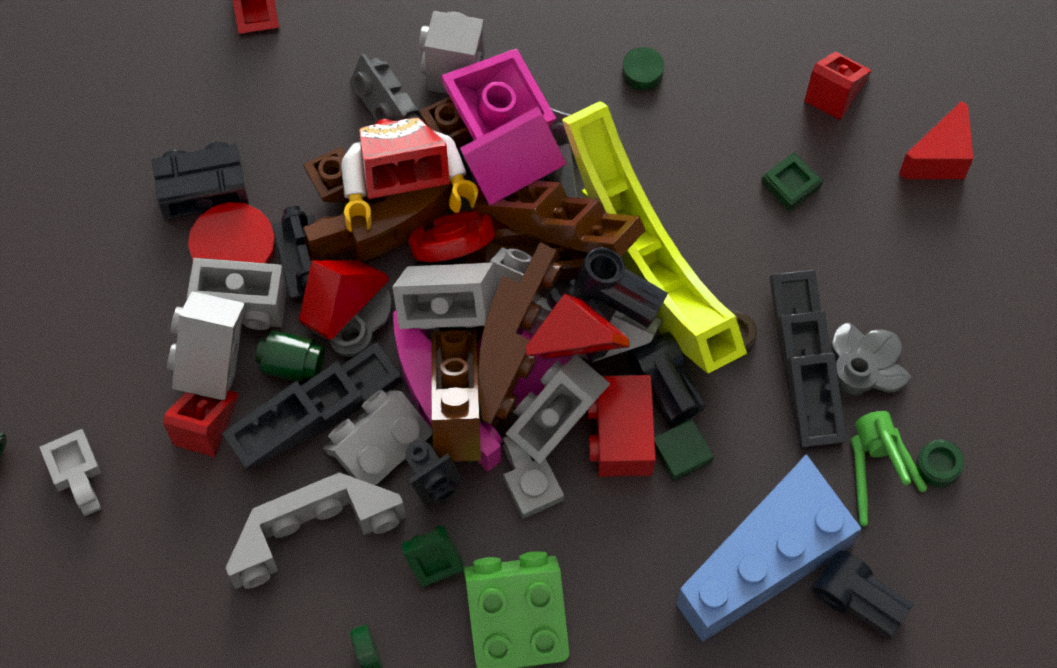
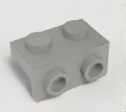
[323,390,432,485]

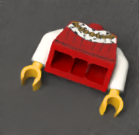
[341,118,478,232]

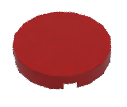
[188,202,276,264]
[408,211,496,262]

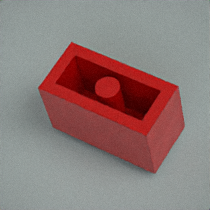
[587,375,655,477]

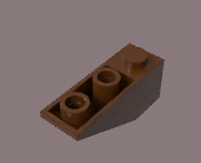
[432,329,481,462]

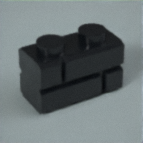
[151,142,249,220]

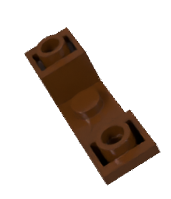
[303,96,471,203]

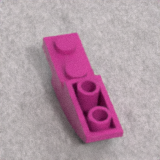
[393,310,502,472]

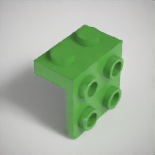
[464,551,569,668]

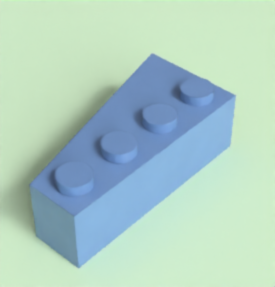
[676,454,862,642]

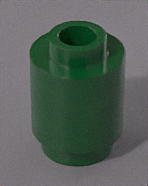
[255,330,325,383]

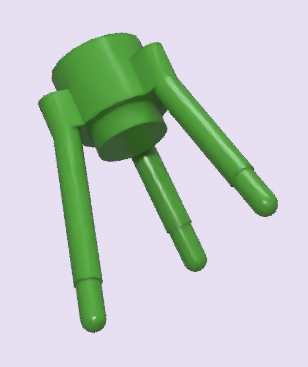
[850,411,927,527]

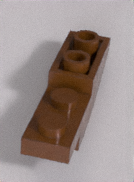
[303,176,464,262]
[478,243,563,426]

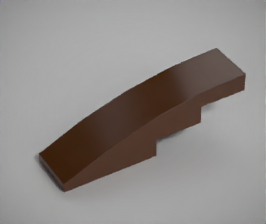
[474,181,646,257]

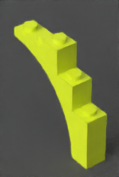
[562,101,747,374]

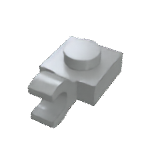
[39,429,101,517]
[502,436,564,519]

